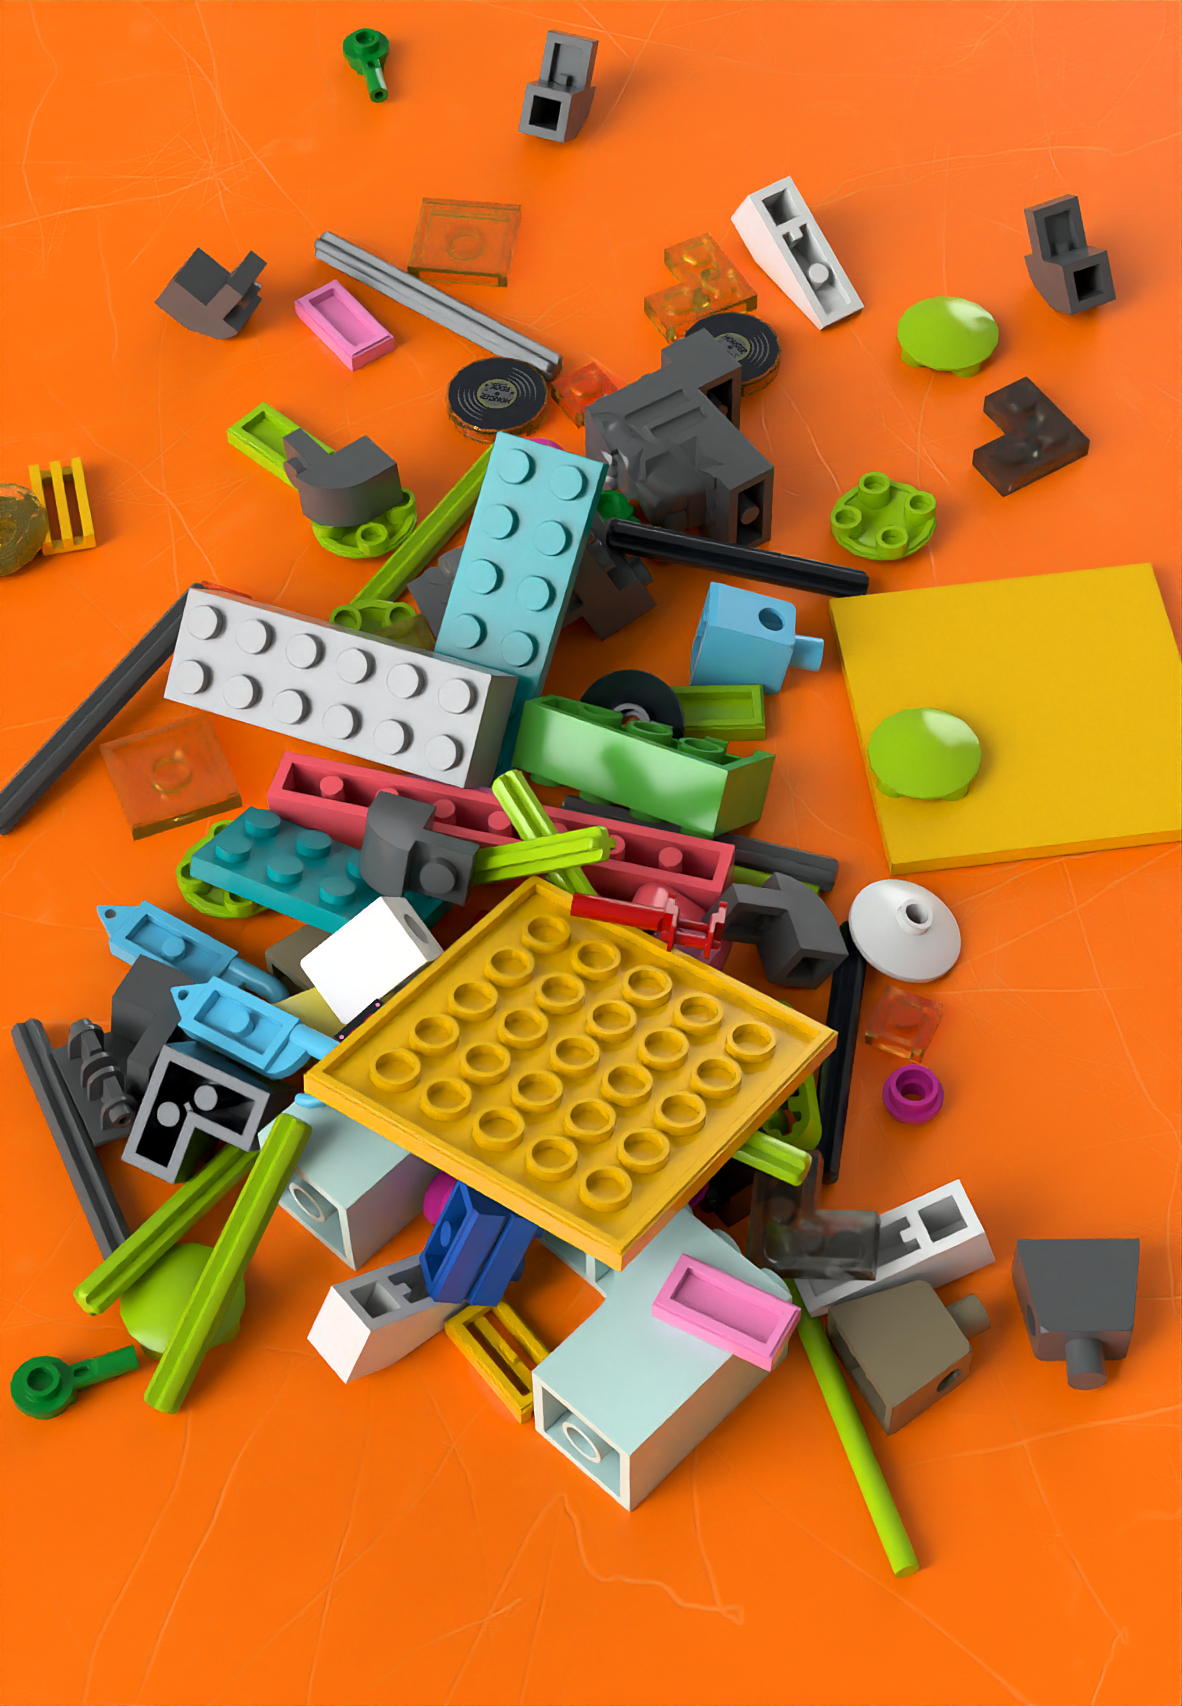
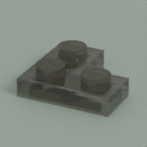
[972,376,1090,497]
[745,1150,881,1281]

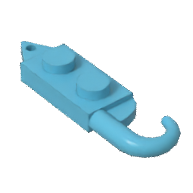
[97,900,291,1005]
[170,975,340,1109]

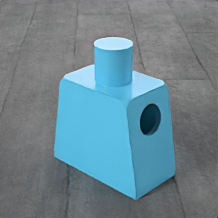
[689,582,824,695]

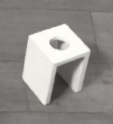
[300,896,444,1024]

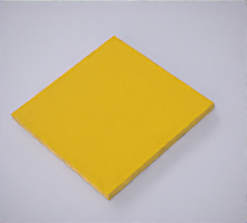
[828,562,1182,876]
[304,875,838,1273]

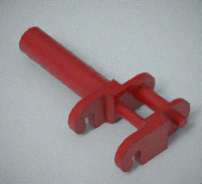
[570,892,728,959]

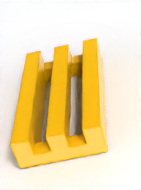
[28,457,97,556]
[444,1296,551,1425]

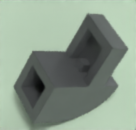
[518,29,599,143]
[1024,194,1116,315]
[154,247,267,339]
[283,428,404,527]
[359,790,480,906]
[701,872,849,990]
[111,954,195,1101]

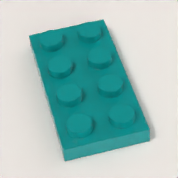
[190,806,453,934]

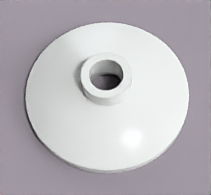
[848,879,961,983]

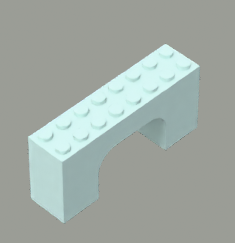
[258,1092,792,1512]

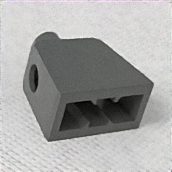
[1011,1238,1140,1390]

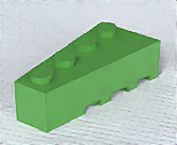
[511,694,776,840]

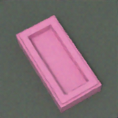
[294,280,395,372]
[652,1253,801,1372]

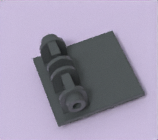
[52,1019,142,1147]

